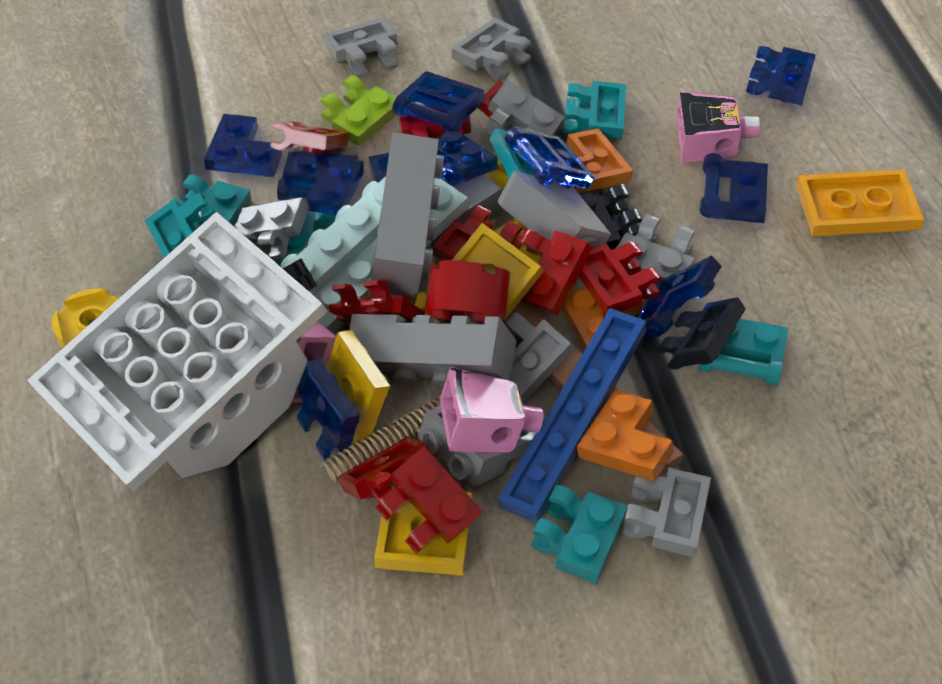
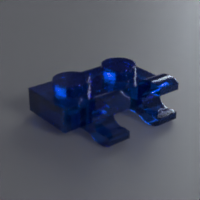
[746,46,816,106]
[297,359,360,461]

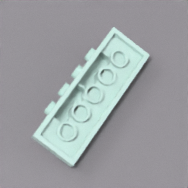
[281,177,470,333]

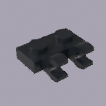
[579,184,642,250]
[657,297,746,370]

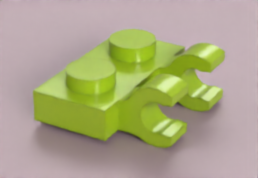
[320,75,402,146]

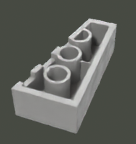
[368,132,444,305]
[349,314,516,386]

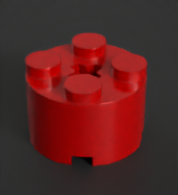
[424,260,511,325]

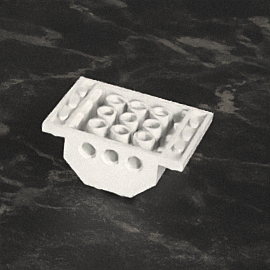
[27,212,327,492]

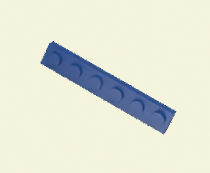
[498,308,647,523]

